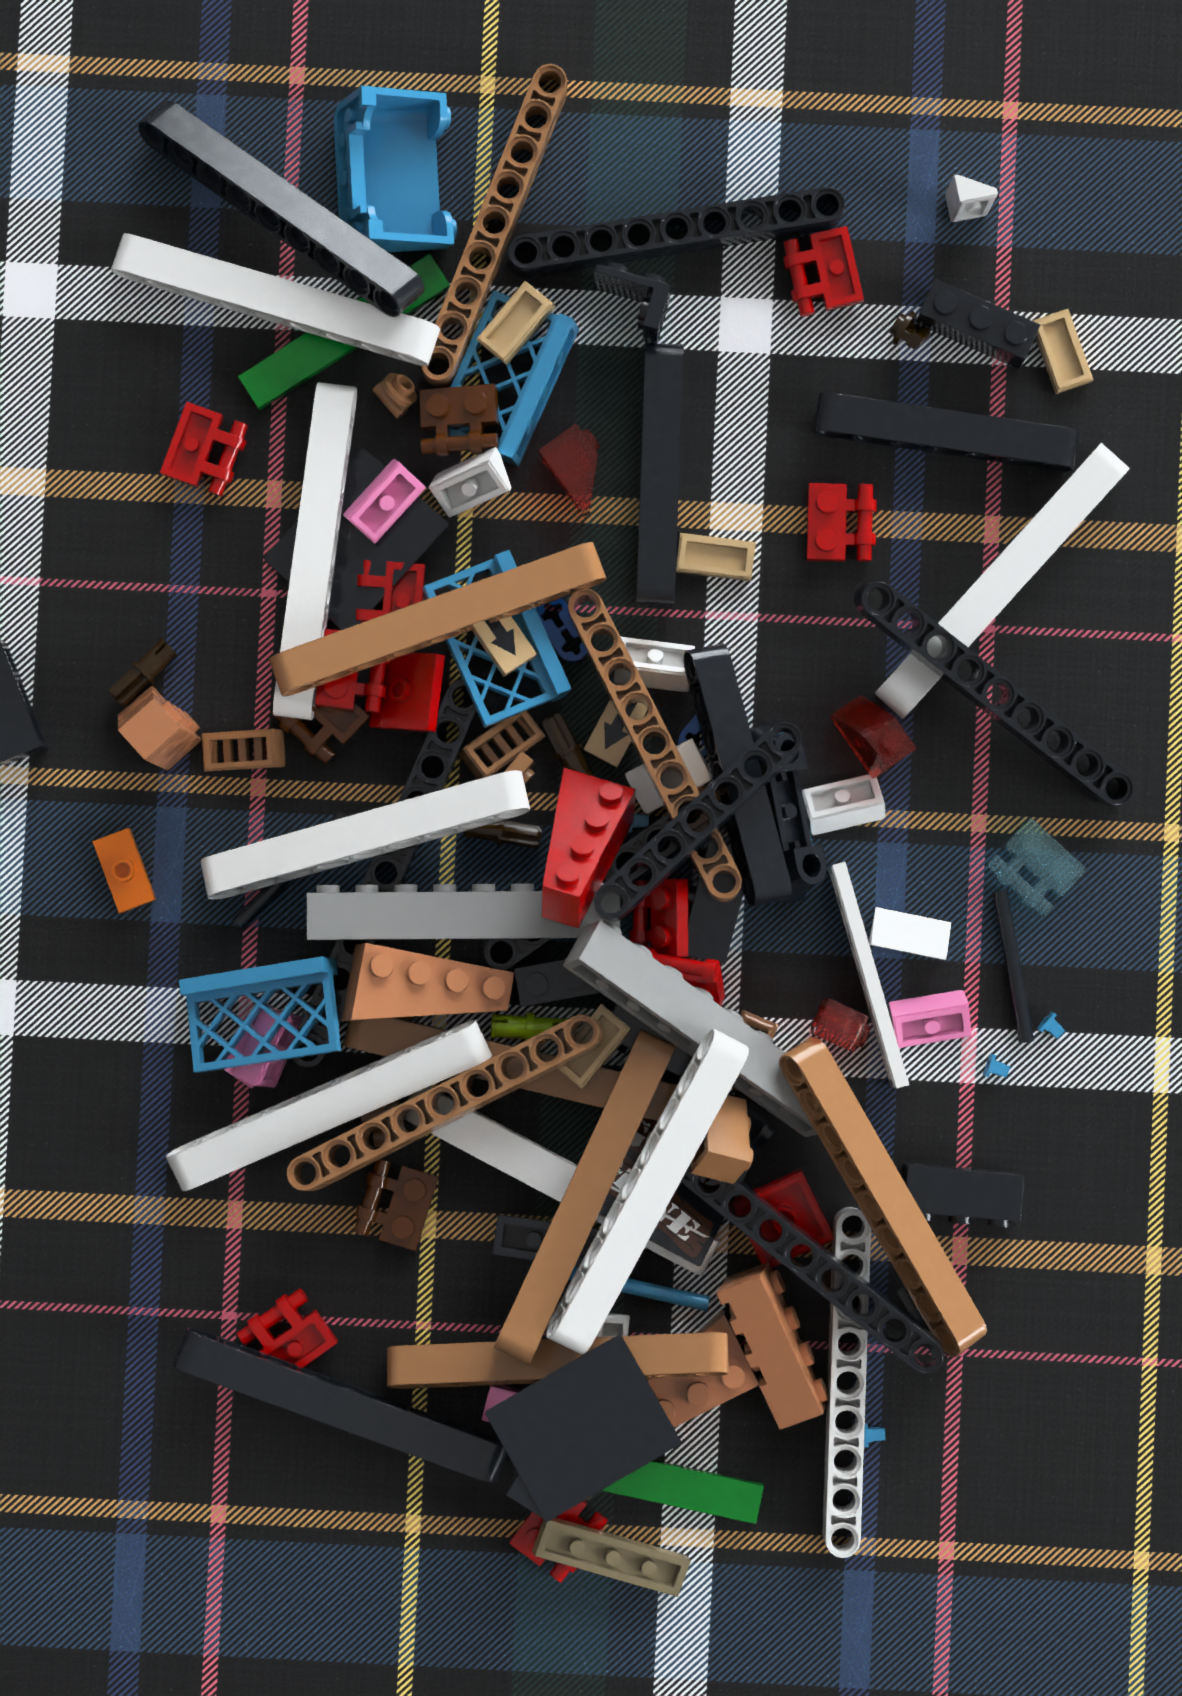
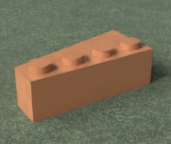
[117,684,202,771]
[341,943,514,1021]
[716,1262,829,1430]
[646,1309,759,1428]

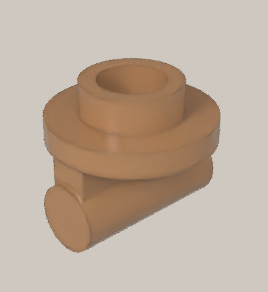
[372,373,417,419]

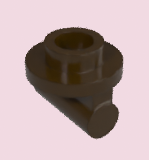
[889,311,930,349]

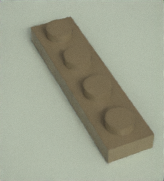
[532,1517,691,1597]

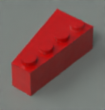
[542,768,636,928]

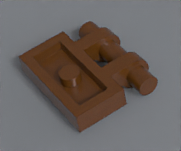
[420,384,499,457]
[270,703,370,765]
[354,1158,439,1251]

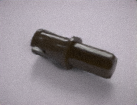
[109,639,178,706]
[542,713,594,776]
[464,819,542,849]

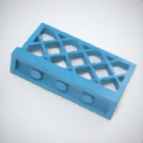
[434,290,579,467]
[422,550,572,728]
[179,956,341,1073]

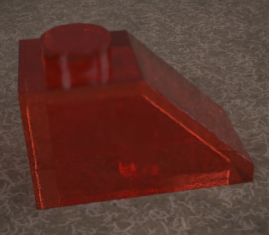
[538,423,600,518]
[829,695,917,779]
[808,998,871,1052]

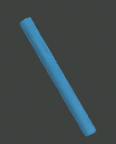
[568,1266,710,1311]

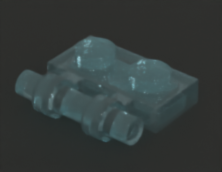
[987,818,1087,917]

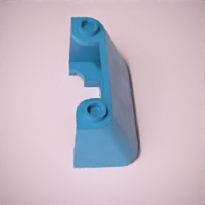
[334,85,457,252]

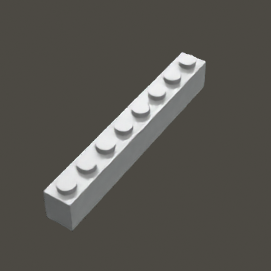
[307,883,620,940]
[563,920,817,1137]

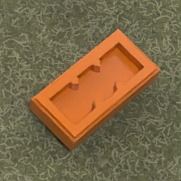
[92,828,157,913]

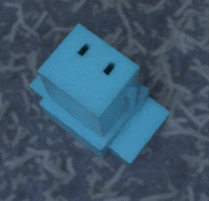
[628,814,649,833]
[1036,1011,1065,1039]
[983,1053,1010,1077]
[864,1422,885,1447]

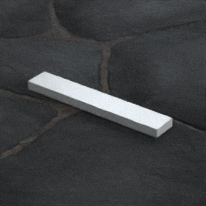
[828,862,909,1089]

